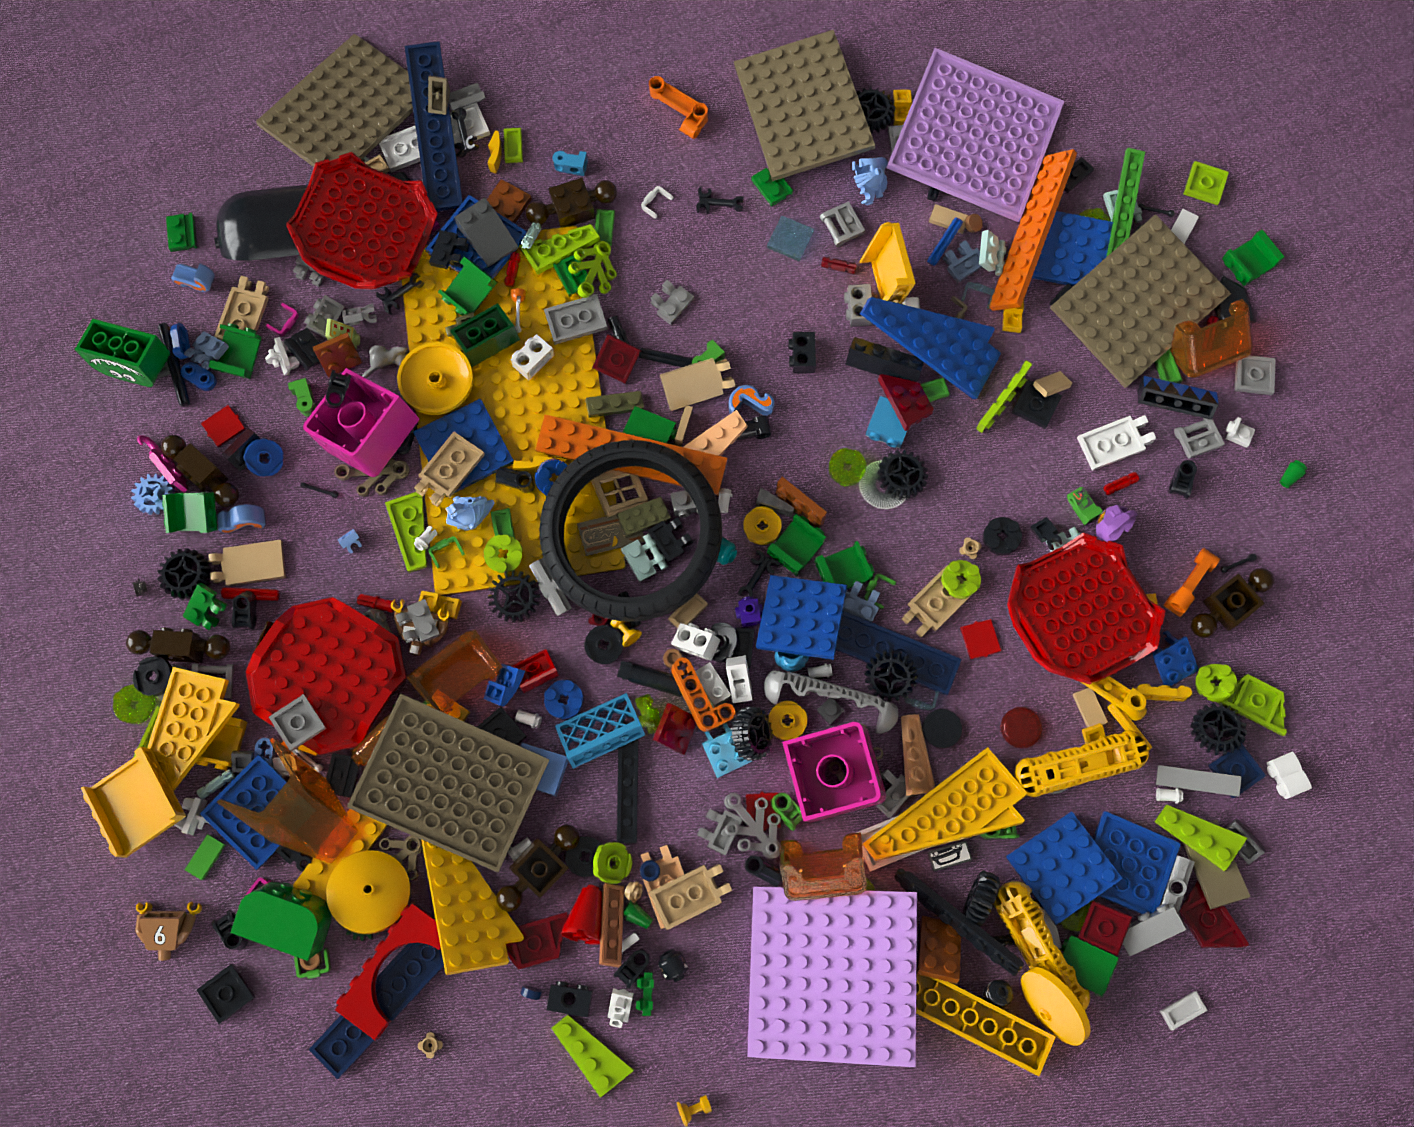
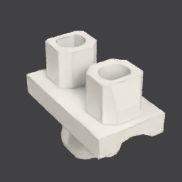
[265,337,299,376]
[174,797,208,836]
[607,988,634,1028]

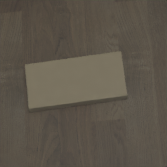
[1182,820,1251,910]

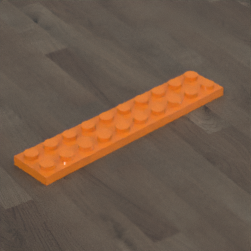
[989,149,1077,311]
[535,414,728,496]

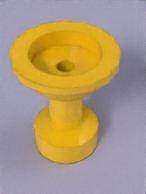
[610,620,642,647]
[677,1095,712,1127]

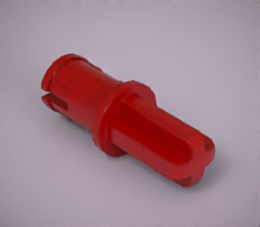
[357,594,396,613]

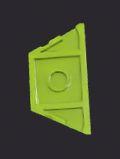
[1217,674,1287,736]

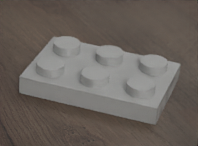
[544,294,608,344]

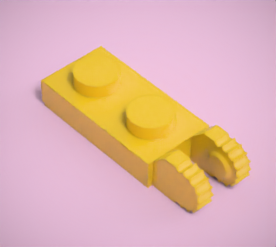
[1135,684,1192,702]

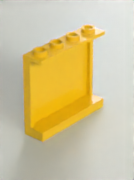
[860,222,916,304]
[81,747,186,858]

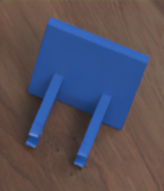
[1152,630,1199,686]

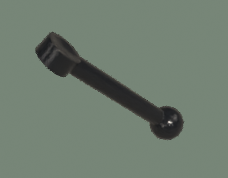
[1138,204,1175,217]
[300,482,338,498]
[1220,554,1257,573]

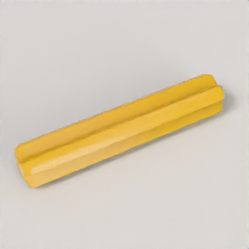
[1107,703,1152,750]

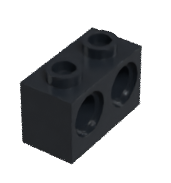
[788,332,816,373]

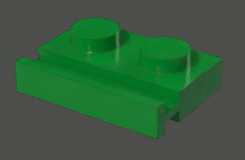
[751,168,793,207]
[166,213,197,252]
[553,255,593,297]

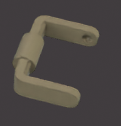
[951,296,968,319]

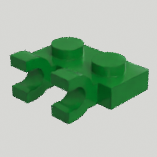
[182,583,228,630]
[636,972,654,1016]

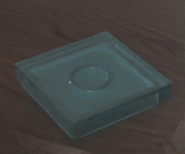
[767,216,814,262]

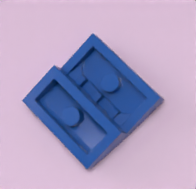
[483,663,525,707]

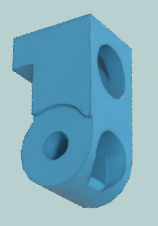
[552,151,588,176]

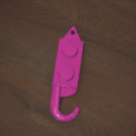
[137,435,188,493]

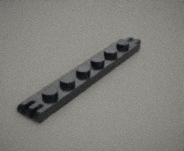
[894,868,1024,976]

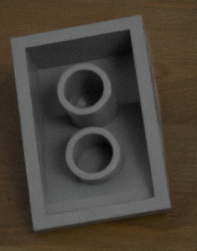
[454,197,518,268]

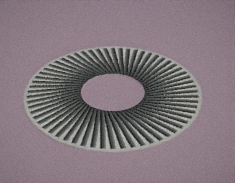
[859,460,910,509]

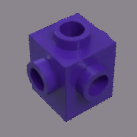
[735,597,763,628]

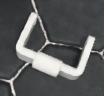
[641,186,673,219]

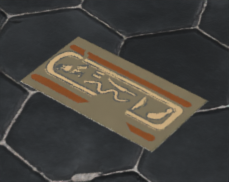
[577,515,645,556]

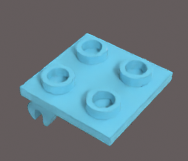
[702,723,752,778]

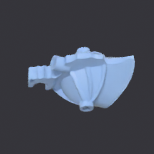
[852,157,888,206]
[446,496,495,531]

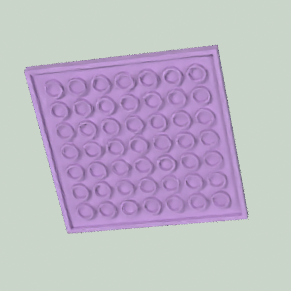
[886,48,1064,222]
[747,886,917,1067]

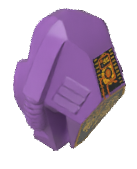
[1096,505,1138,542]

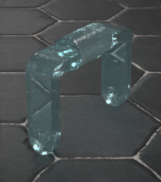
[961,282,995,309]
[904,691,939,710]

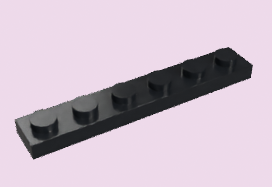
[617,722,639,843]

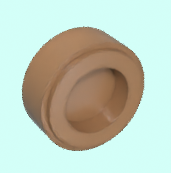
[965,214,983,233]
[663,649,682,669]
[300,952,322,970]

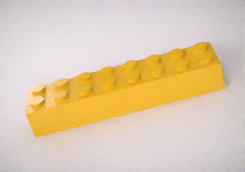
[916,974,1056,1076]

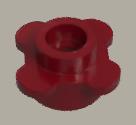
[588,614,610,626]

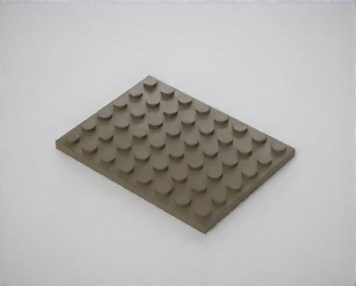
[733,29,875,181]
[256,34,413,167]
[1050,214,1231,388]
[347,693,550,872]

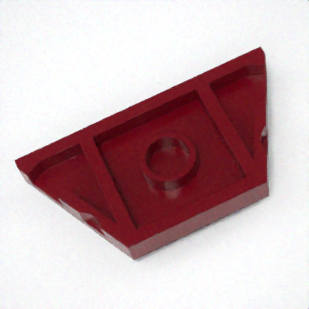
[878,374,934,431]
[1179,880,1250,948]
[506,912,568,970]

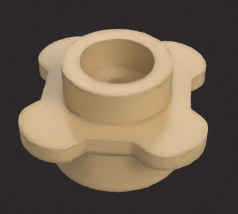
[959,538,982,559]
[625,881,643,903]
[418,1032,443,1058]

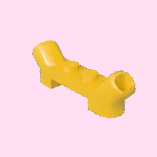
[1081,676,1147,721]

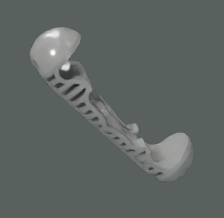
[764,670,898,734]

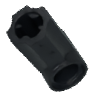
[736,415,772,441]
[495,466,535,493]
[744,856,785,887]

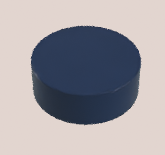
[640,860,660,881]
[520,985,542,1000]

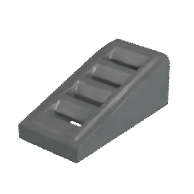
[756,488,794,517]

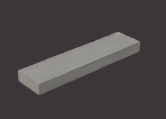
[1155,765,1241,797]

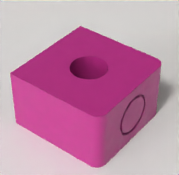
[303,368,420,477]
[783,722,886,823]

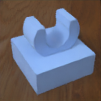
[337,529,362,553]

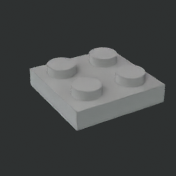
[1235,354,1275,395]
[269,694,326,751]

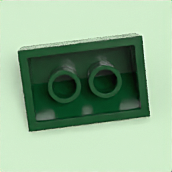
[450,303,520,367]

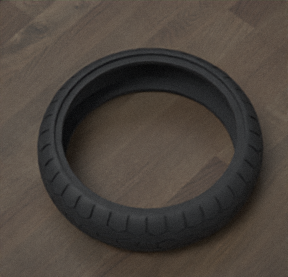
[540,440,722,622]

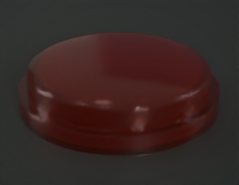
[1000,707,1042,749]

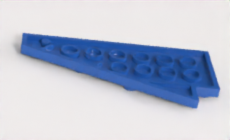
[860,297,1001,399]

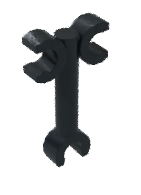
[452,107,479,158]
[696,187,744,214]
[376,273,424,315]
[738,550,780,597]

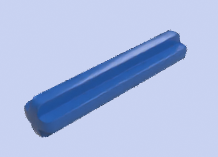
[927,217,963,266]

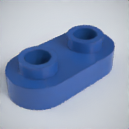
[170,323,190,360]
[181,362,217,391]

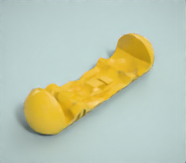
[1014,730,1149,797]
[994,881,1090,1010]

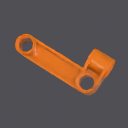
[649,76,708,139]
[1163,548,1220,617]

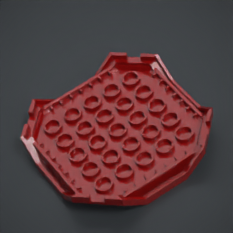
[286,152,438,289]
[1007,533,1165,685]
[246,597,407,755]

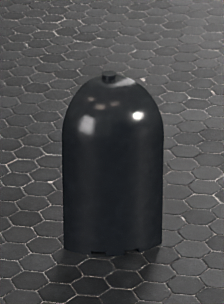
[214,184,308,261]

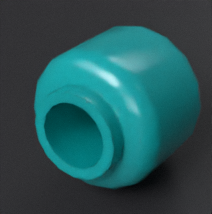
[717,537,737,565]

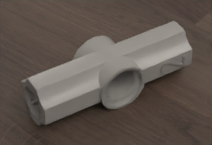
[529,558,572,616]
[1161,855,1195,912]

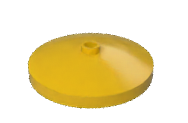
[397,342,473,415]
[326,850,411,934]
[1021,967,1091,1046]

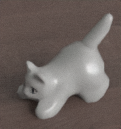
[362,345,408,378]

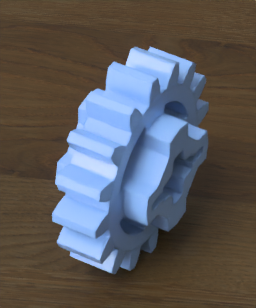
[131,473,175,515]

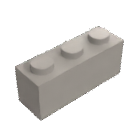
[1123,903,1187,956]

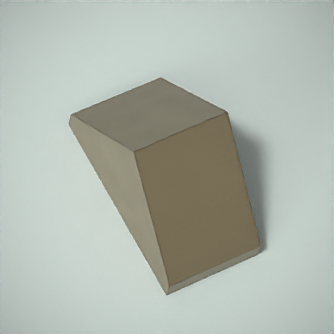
[428,76,450,115]

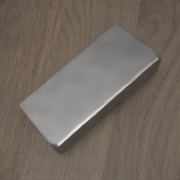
[1225,818,1265,865]

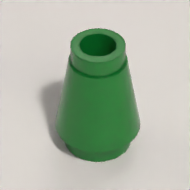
[1279,460,1307,488]
[623,901,653,929]

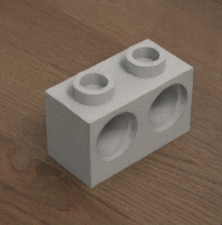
[844,284,872,327]

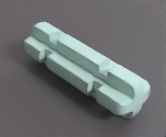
[521,223,542,249]
[197,769,235,799]

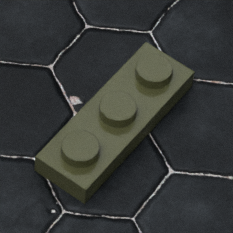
[585,391,644,418]

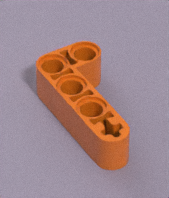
[671,657,736,732]

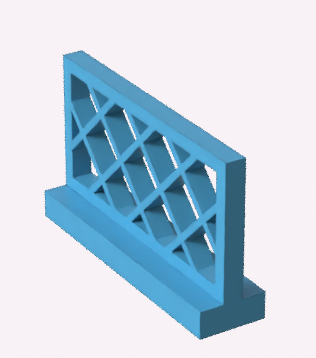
[555,693,645,769]

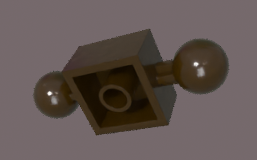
[526,178,617,227]
[161,435,239,507]
[1191,568,1274,638]
[126,627,230,663]
[496,824,580,912]

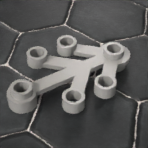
[724,793,781,859]

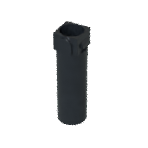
[617,661,685,697]

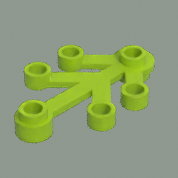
[568,241,617,298]

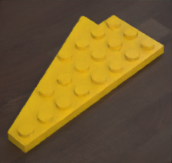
[147,667,240,791]
[863,747,1028,861]
[421,840,524,975]

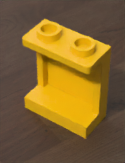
[196,717,248,770]

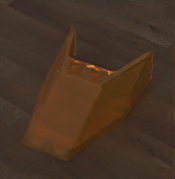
[217,738,358,864]

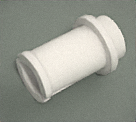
[718,488,733,513]
[414,526,438,551]
[807,663,833,679]
[515,709,542,729]
[1156,788,1183,804]
[508,837,531,861]

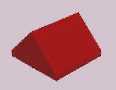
[512,649,559,693]

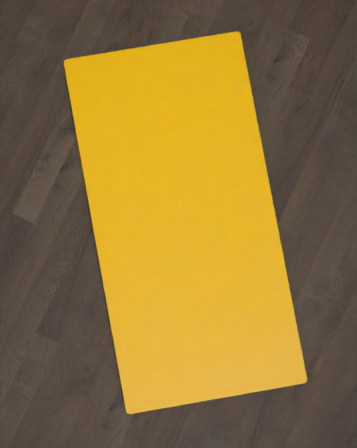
[402,226,625,596]

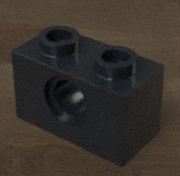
[546,981,593,1017]

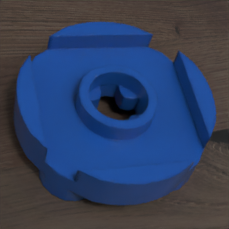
[243,438,283,476]
[535,459,568,496]
[544,680,584,720]

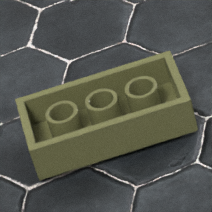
[617,497,670,538]

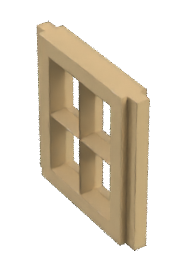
[591,470,648,518]

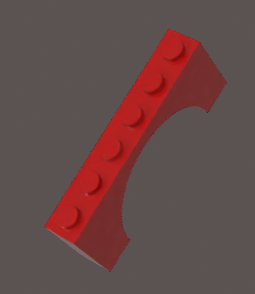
[335,903,441,1040]

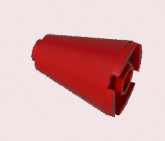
[561,884,602,945]

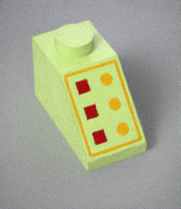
[325,319,360,350]

